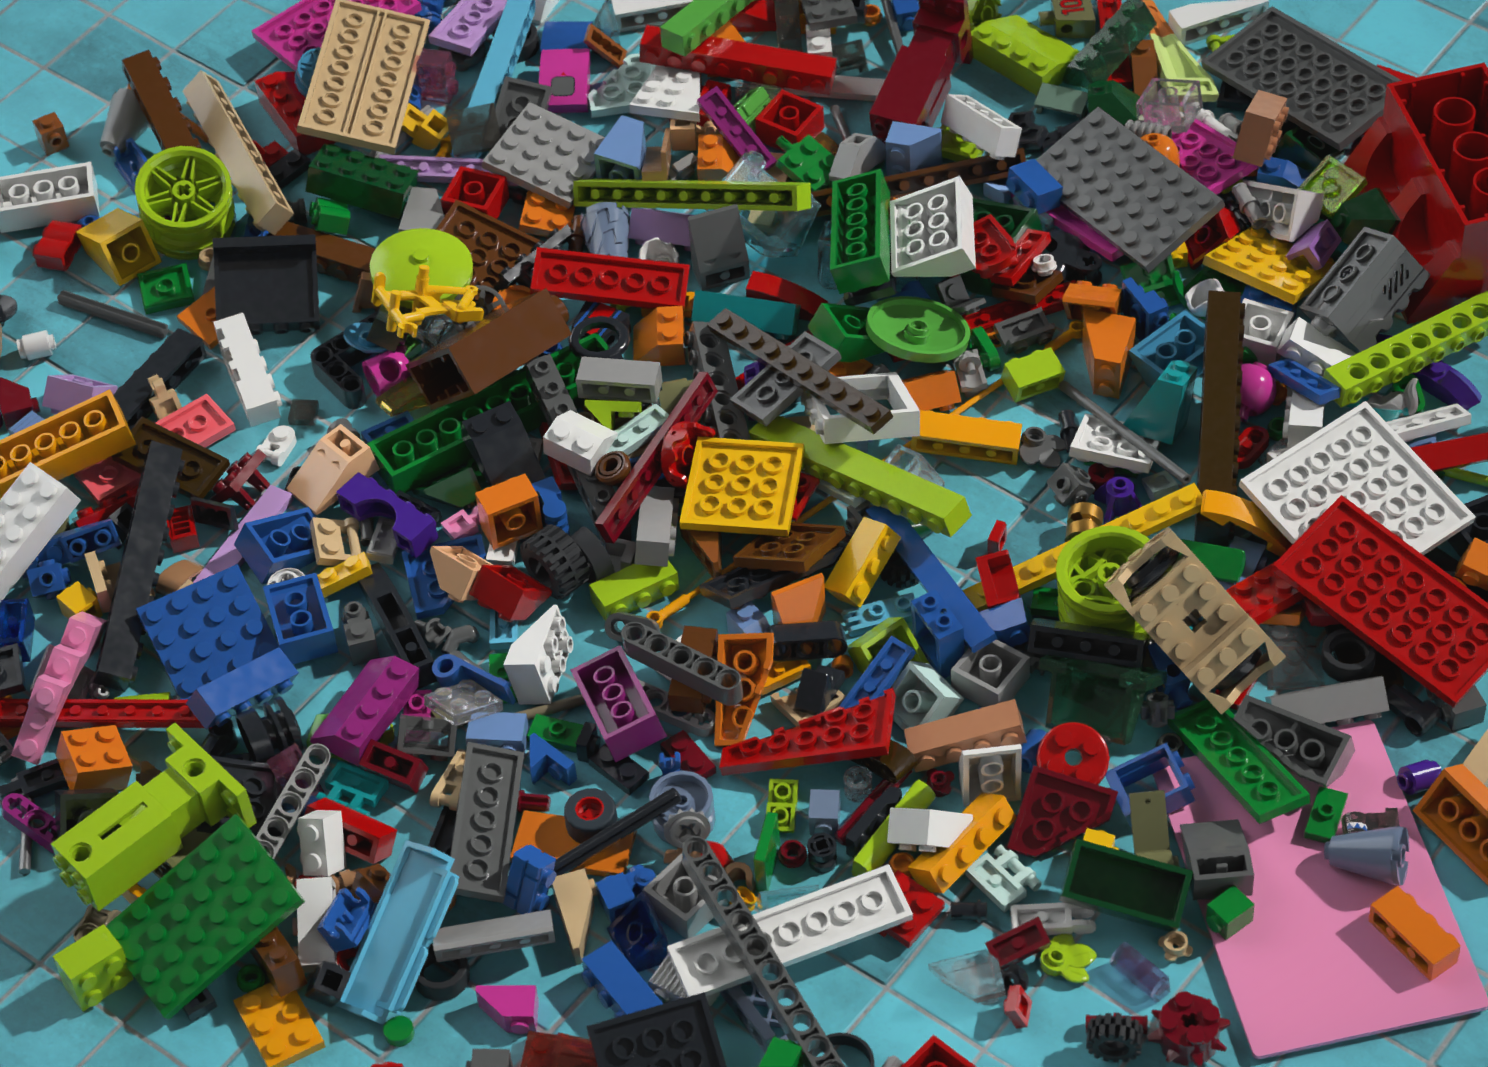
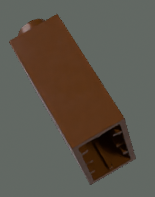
[406,288,572,410]

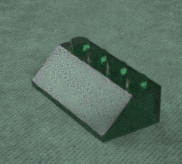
[1062,0,1157,89]

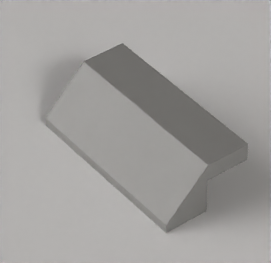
[433,910,555,962]

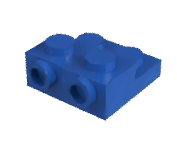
[1121,277,1170,341]

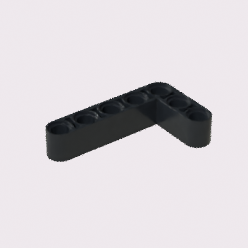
[310,309,418,409]

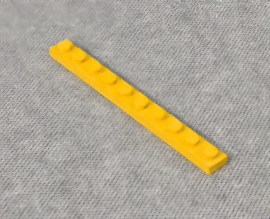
[962,482,1202,612]

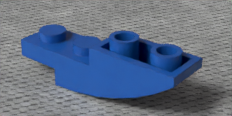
[22,519,122,579]

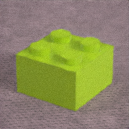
[53,924,134,1012]

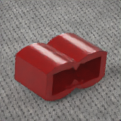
[33,220,82,271]

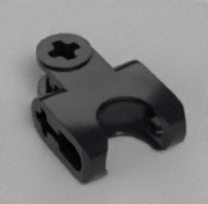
[1032,228,1102,286]

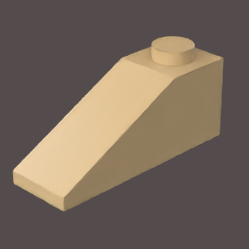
[552,869,598,965]

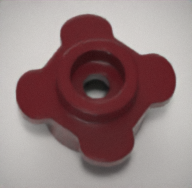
[926,768,955,797]

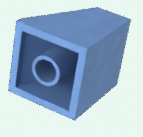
[594,115,646,180]

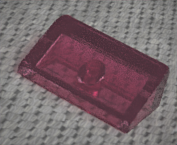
[267,743,324,807]

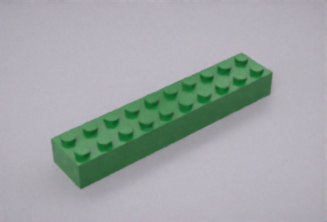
[367,332,610,494]

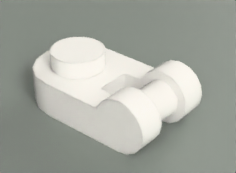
[255,425,297,467]

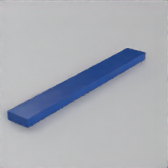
[866,505,997,653]

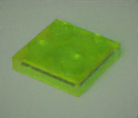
[1297,155,1368,219]

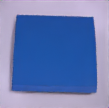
[540,21,593,56]

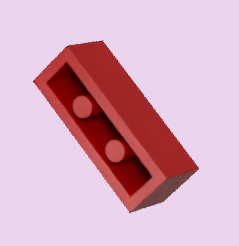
[305,797,398,864]

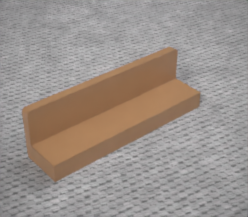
[642,127,672,181]

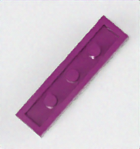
[697,86,777,178]

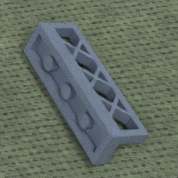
[720,980,788,1053]

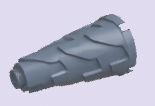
[580,202,630,258]

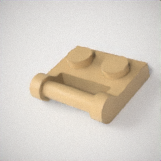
[310,517,362,566]

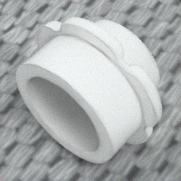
[1031,254,1057,276]

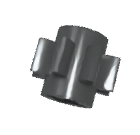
[1140,692,1175,728]

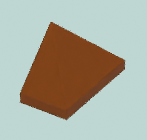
[583,23,627,69]

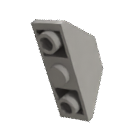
[829,133,886,181]

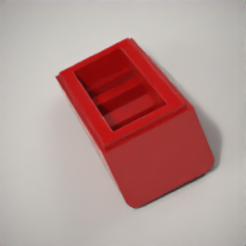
[167,505,200,553]

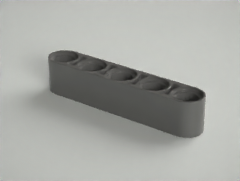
[621,622,743,706]

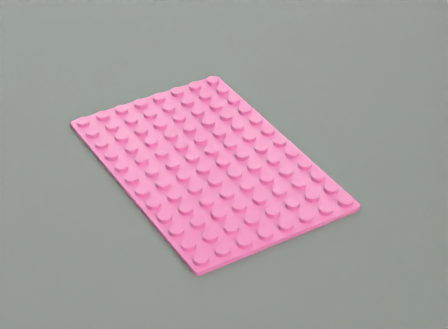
[1152,720,1488,1059]

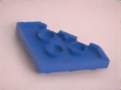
[401,534,486,620]

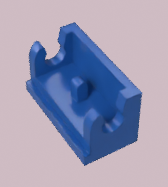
[113,137,148,194]
[317,887,378,952]

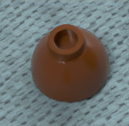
[594,451,631,487]

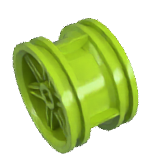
[135,146,236,260]

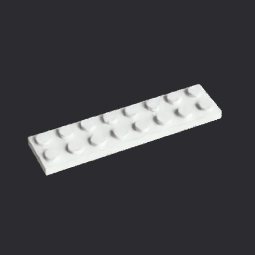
[667,864,913,997]

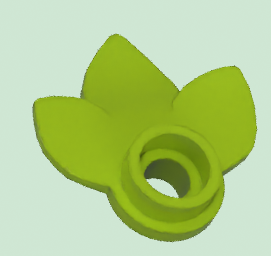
[1040,934,1097,983]

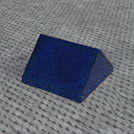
[607,891,669,973]

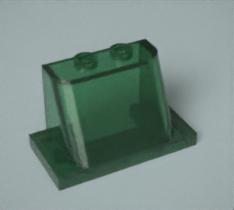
[1039,655,1168,745]

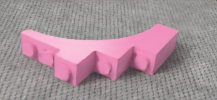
[11,611,107,765]

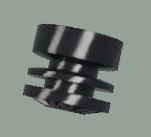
[235,696,303,764]

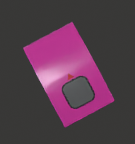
[539,48,590,113]

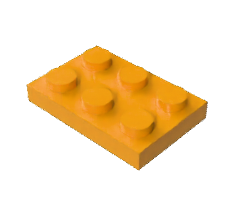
[233,982,325,1067]

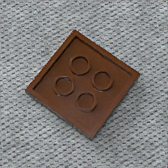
[733,523,846,574]

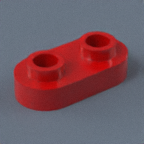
[1237,426,1269,469]

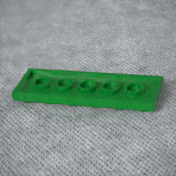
[1167,699,1310,824]

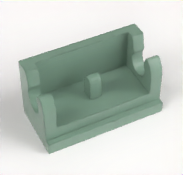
[1034,82,1089,120]

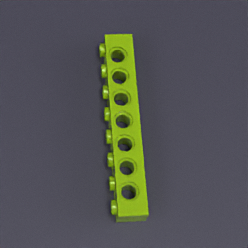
[1323,290,1488,408]

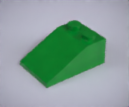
[807,303,886,363]

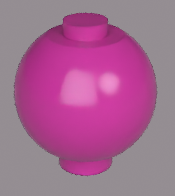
[1239,362,1277,422]

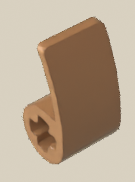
[155,560,204,596]

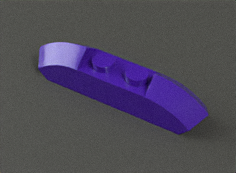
[1376,334,1482,410]

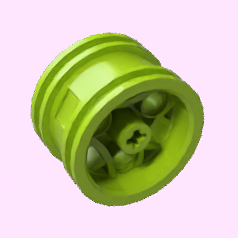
[1056,525,1150,637]

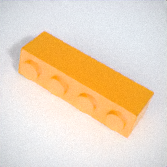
[911,410,1022,465]
[907,792,1017,894]

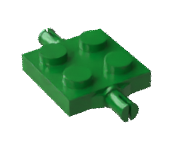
[775,134,835,192]

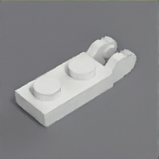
[1010,902,1096,935]

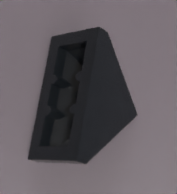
[190,497,239,531]

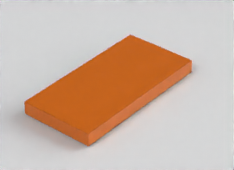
[510,810,637,877]

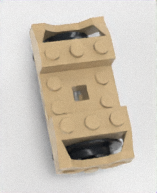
[1104,527,1286,715]

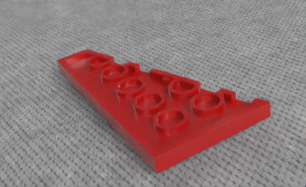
[719,688,896,776]

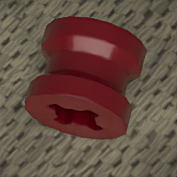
[1088,463,1115,495]

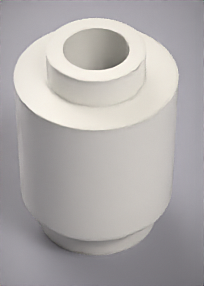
[16,330,57,360]

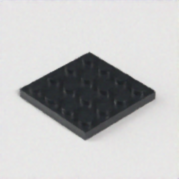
[586,992,727,1067]

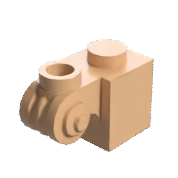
[670,118,721,151]

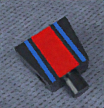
[572,301,631,348]

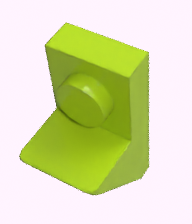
[585,400,642,431]

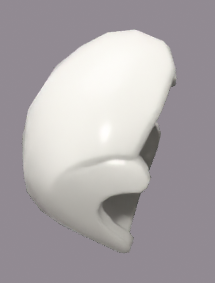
[639,238,679,263]
[1185,279,1224,317]

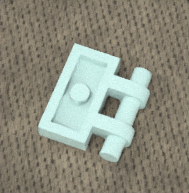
[965,845,1042,912]

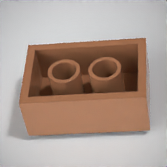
[1233,90,1289,167]

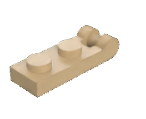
[430,749,466,811]

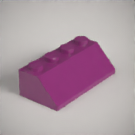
[310,656,419,767]

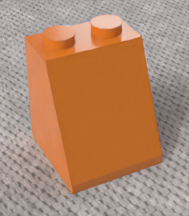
[1082,308,1136,399]

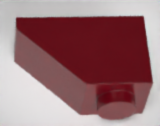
[0,377,41,431]

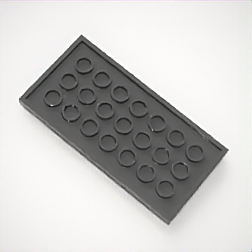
[1201,6,1402,151]
[1036,107,1226,273]

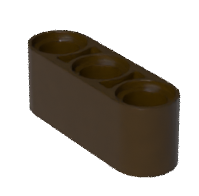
[851,739,917,784]

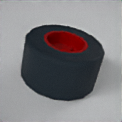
[564,788,618,844]

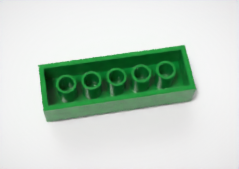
[830,169,890,294]

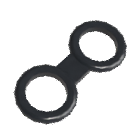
[568,316,651,416]

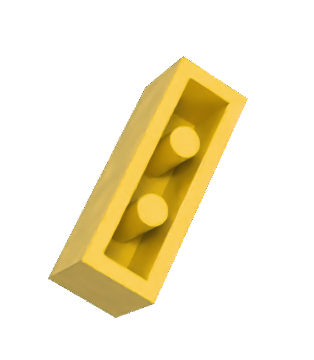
[824,517,901,608]

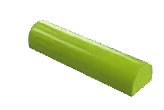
[851,779,935,877]

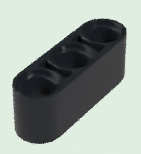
[764,621,848,662]

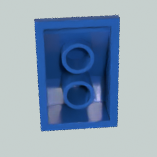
[234,507,317,584]
[263,573,338,664]

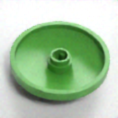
[865,296,970,363]

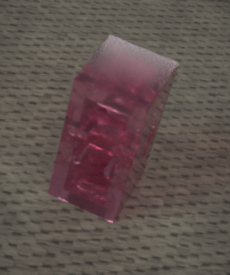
[416,48,459,104]

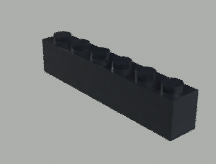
[114,328,207,430]

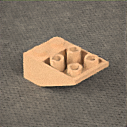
[287,424,380,515]

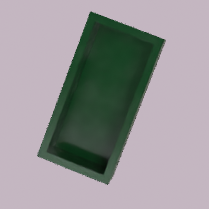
[305,143,419,219]
[1058,839,1193,932]

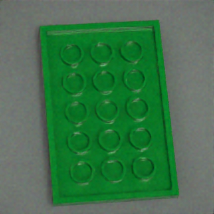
[106,814,306,1020]

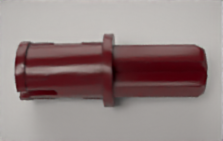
[517,790,551,813]

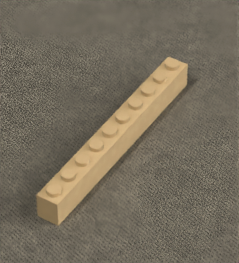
[183,70,294,235]

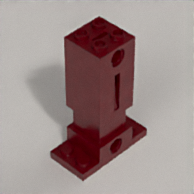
[869,0,974,143]

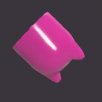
[362,345,415,400]

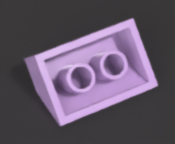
[628,208,693,251]

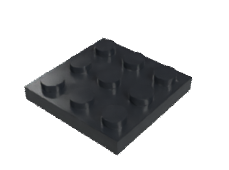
[196,756,283,837]

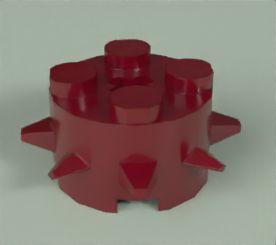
[1147,991,1231,1067]

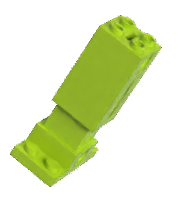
[51,723,257,912]

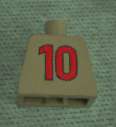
[1038,0,1095,38]

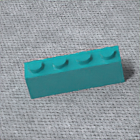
[691,290,801,340]

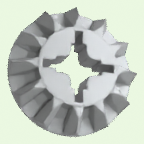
[664,807,711,848]

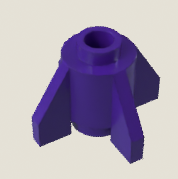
[1094,476,1142,524]

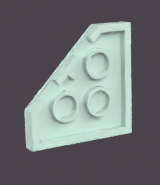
[588,53,656,118]

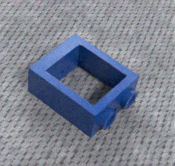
[911,590,965,679]
[1105,742,1196,830]

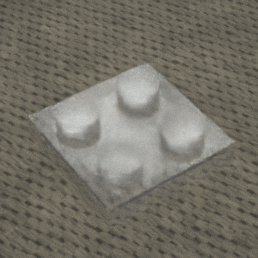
[424,680,503,726]

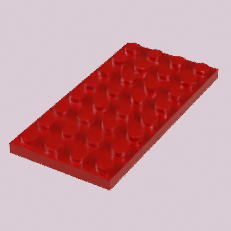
[1271,495,1488,708]

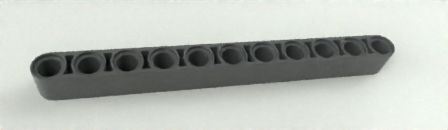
[682,836,845,1067]

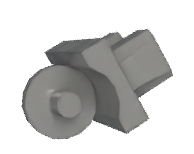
[952,349,987,398]

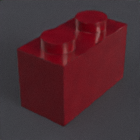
[359,739,429,794]

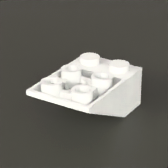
[504,605,573,705]

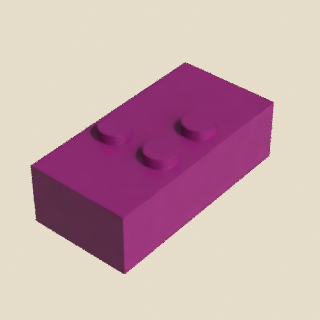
[570,645,667,762]

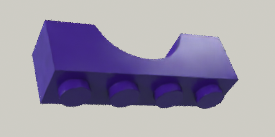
[336,472,439,558]

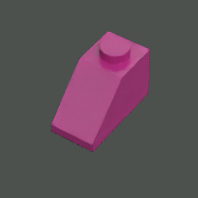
[475,985,539,1034]

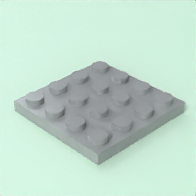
[482,102,605,209]

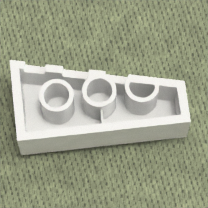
[213,313,283,427]

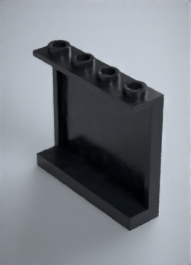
[212,234,320,335]

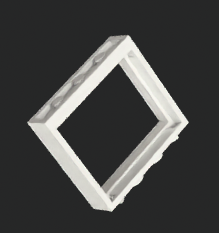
[800,372,920,444]

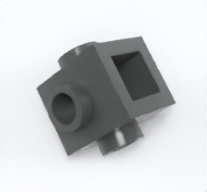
[1047,462,1096,507]

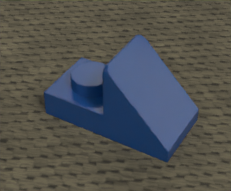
[530,733,577,786]

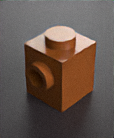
[32,112,70,156]

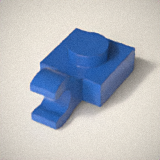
[659,752,681,777]

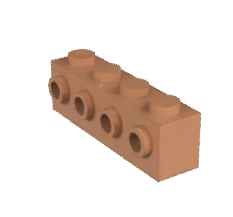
[904,699,1027,772]

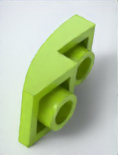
[766,779,799,833]

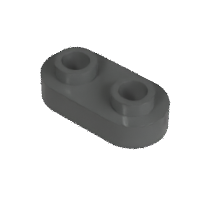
[605,612,660,642]

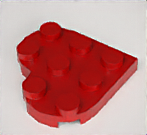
[952,214,1018,279]

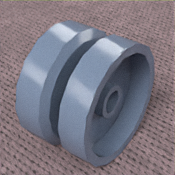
[649,770,716,844]

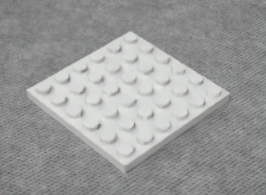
[1239,401,1476,555]

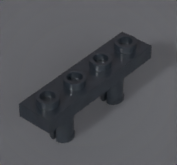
[494,224,574,292]

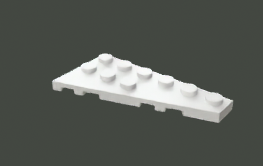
[629,65,700,122]

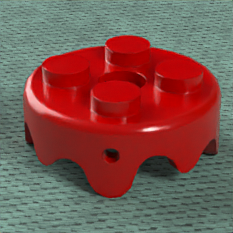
[661,421,716,489]
[1036,722,1110,785]

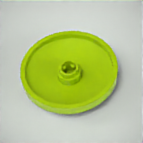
[370,228,473,309]

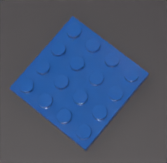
[136,564,279,700]

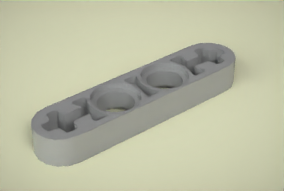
[639,680,715,737]

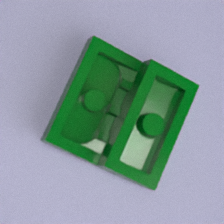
[1120,254,1181,307]

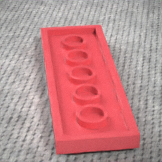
[74,394,236,506]

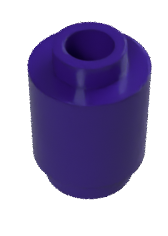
[1397,759,1442,795]

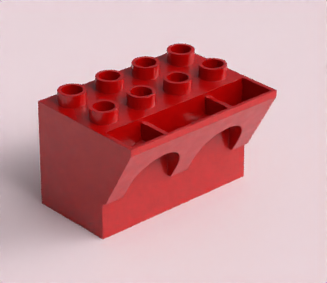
[1333,62,1488,324]

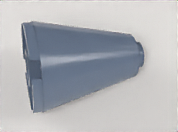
[1324,826,1409,886]

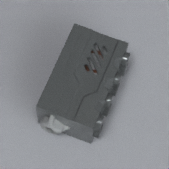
[1299,227,1431,354]

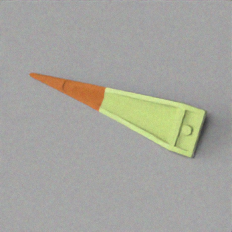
[1141,0,1219,102]

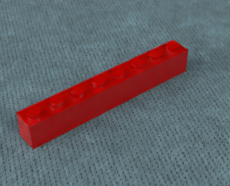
[639,25,837,96]

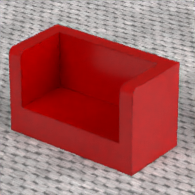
[975,550,1021,609]

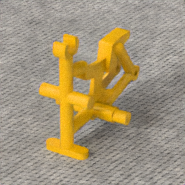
[371,265,484,338]

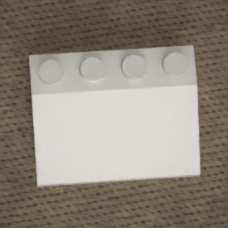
[890,176,976,277]

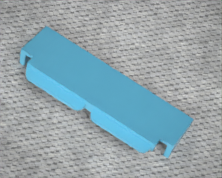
[334,840,460,1025]

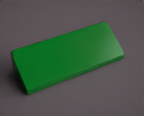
[1179,539,1246,584]

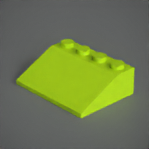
[971,15,1090,96]

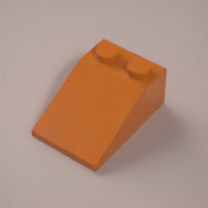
[1062,281,1122,321]

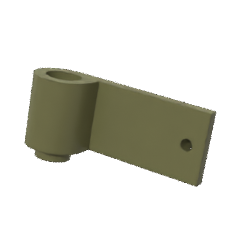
[1129,790,1179,867]

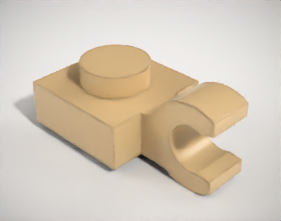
[148,374,182,421]

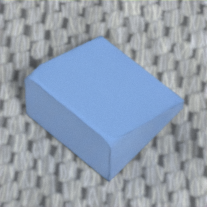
[983,179,1011,204]

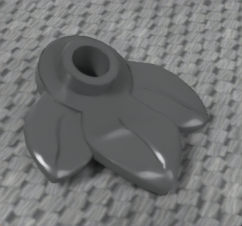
[1019,427,1066,469]

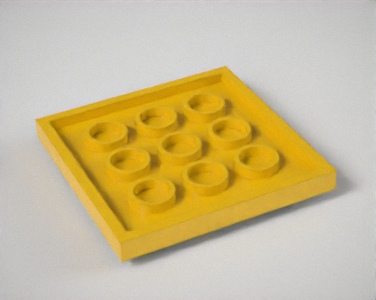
[1203,226,1335,304]
[679,437,805,537]

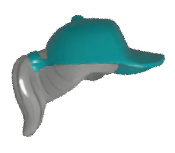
[1346,378,1418,422]

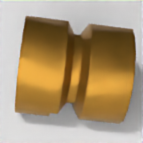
[1065,502,1103,542]

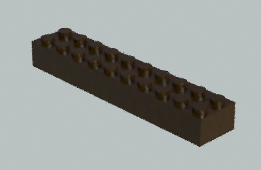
[1194,290,1245,547]

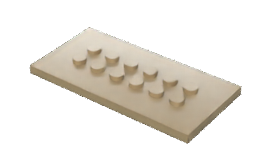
[297,0,430,155]

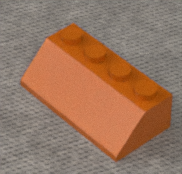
[1413,764,1488,885]

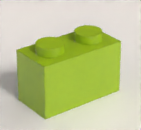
[1001,347,1066,403]

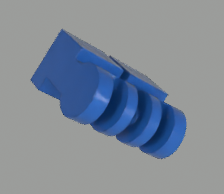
[532,476,570,536]

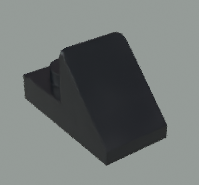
[794,664,846,715]

